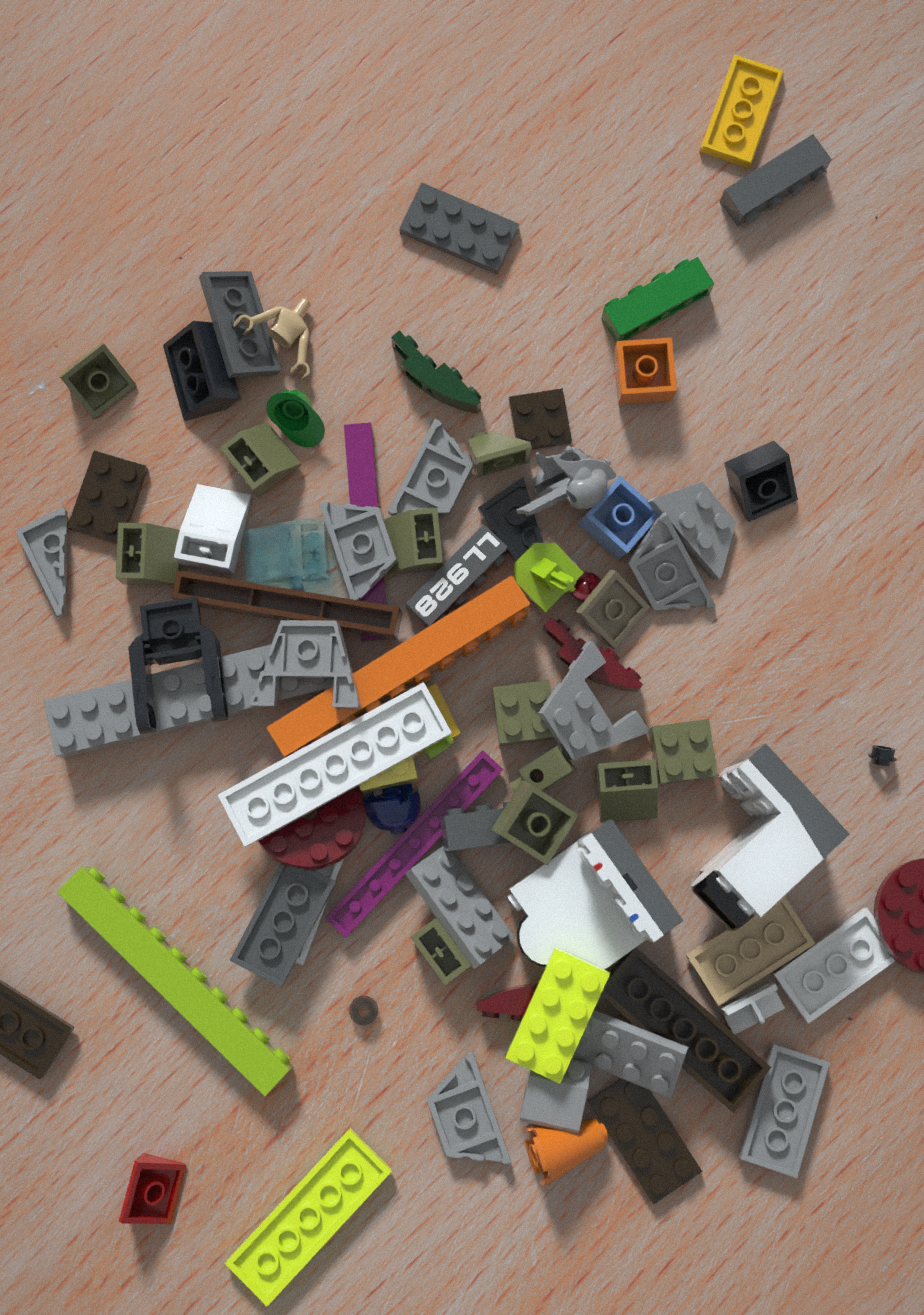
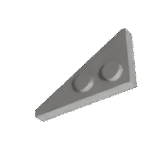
[15,507,68,618]

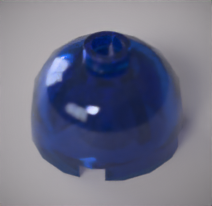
[362,784,421,834]

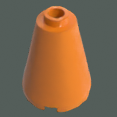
[523,1119,608,1186]

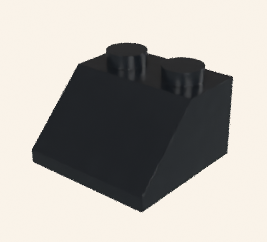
[724,441,798,522]

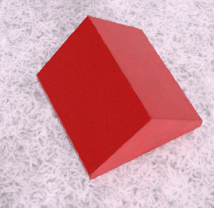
[119,1153,187,1224]

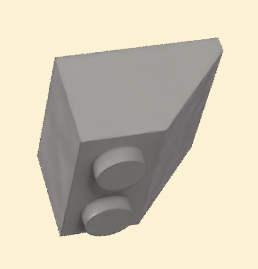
[520,1059,591,1134]

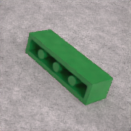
[601,257,714,342]

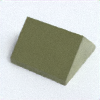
[59,342,137,419]

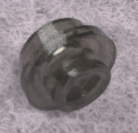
[349,995,378,1025]

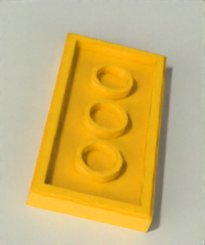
[699,54,784,169]

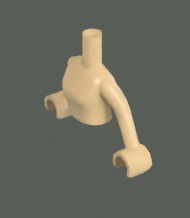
[233,298,311,381]

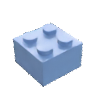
[577,476,659,560]

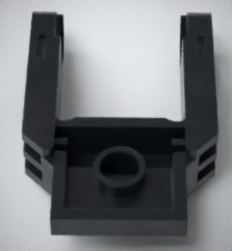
[128,597,228,734]

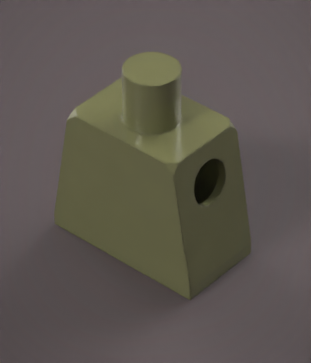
[509,746,576,793]

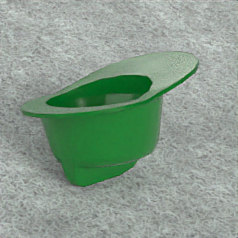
[266,389,325,447]

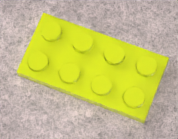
[505,947,610,1084]

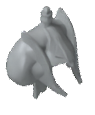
[516,446,616,516]

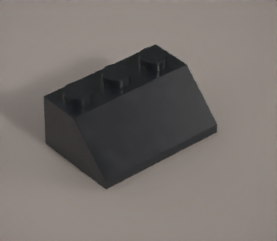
[163,321,241,420]

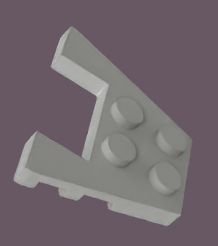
[249,620,361,709]
[538,641,649,760]

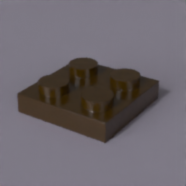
[509,388,572,450]

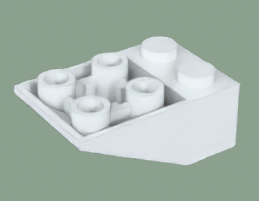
[174,484,252,575]

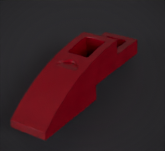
[542,617,643,692]
[477,983,595,1021]

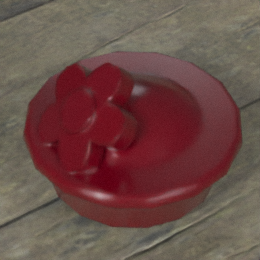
[570,572,601,603]

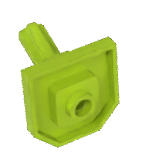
[515,543,584,613]

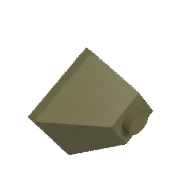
[468,431,532,478]

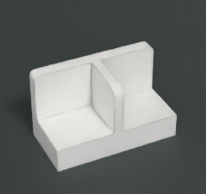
[718,981,785,1034]

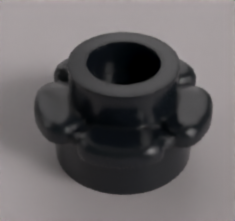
[868,745,897,766]

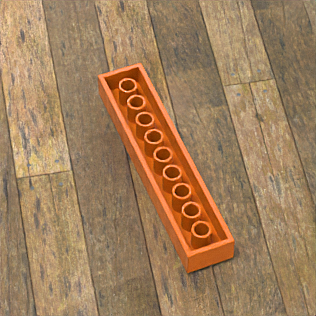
[266,575,530,758]

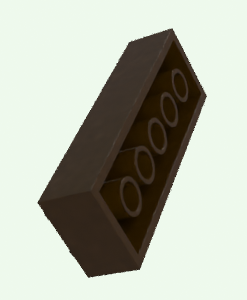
[601,947,772,1113]

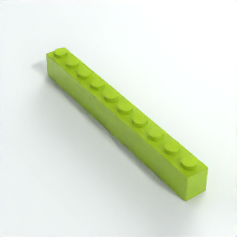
[57,866,293,1096]

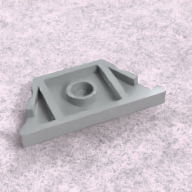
[388,419,473,516]
[647,482,736,580]
[319,502,398,601]
[628,512,715,610]
[427,1051,511,1164]

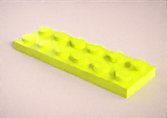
[225,1128,392,1306]

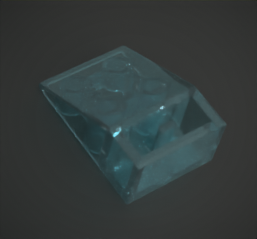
[243,518,330,584]

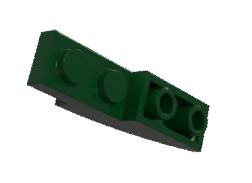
[391,330,481,414]

